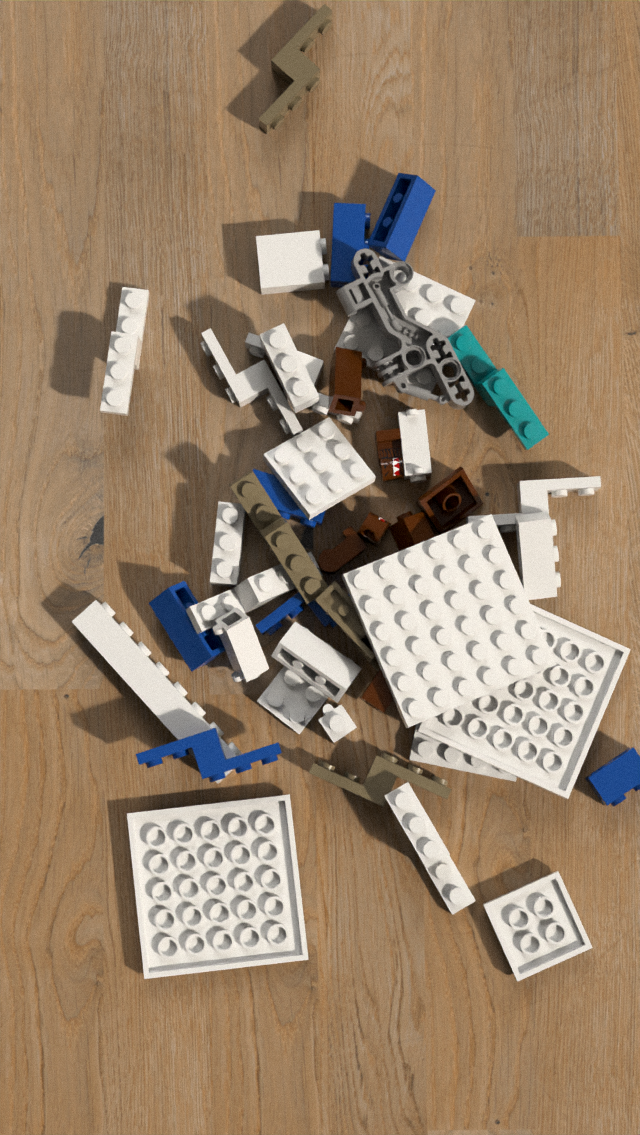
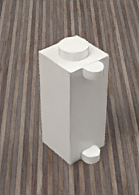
[397,409,432,483]
[212,607,269,682]
[318,704,357,744]

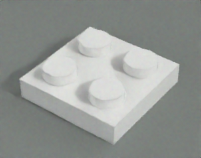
[257,666,328,735]

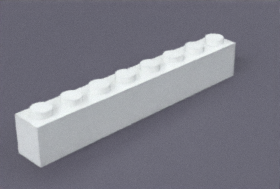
[72,600,243,784]

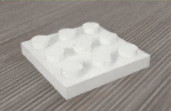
[263,417,376,520]
[483,871,593,982]

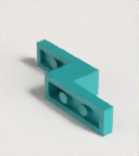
[447,325,549,450]

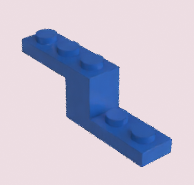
[255,586,351,636]
[136,728,282,783]

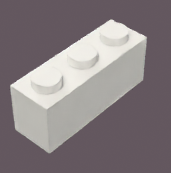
[259,323,319,413]
[210,501,246,587]
[515,512,561,600]
[271,622,362,703]

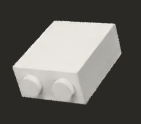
[256,230,329,295]

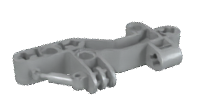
[336,248,474,410]

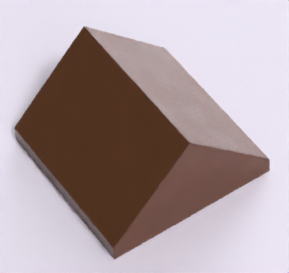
[416,466,483,535]

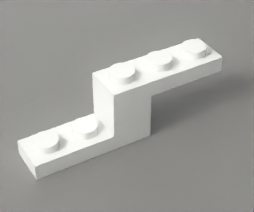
[100,287,149,416]
[200,328,303,437]
[245,333,362,425]
[466,476,601,533]
[186,552,323,634]
[384,782,476,915]

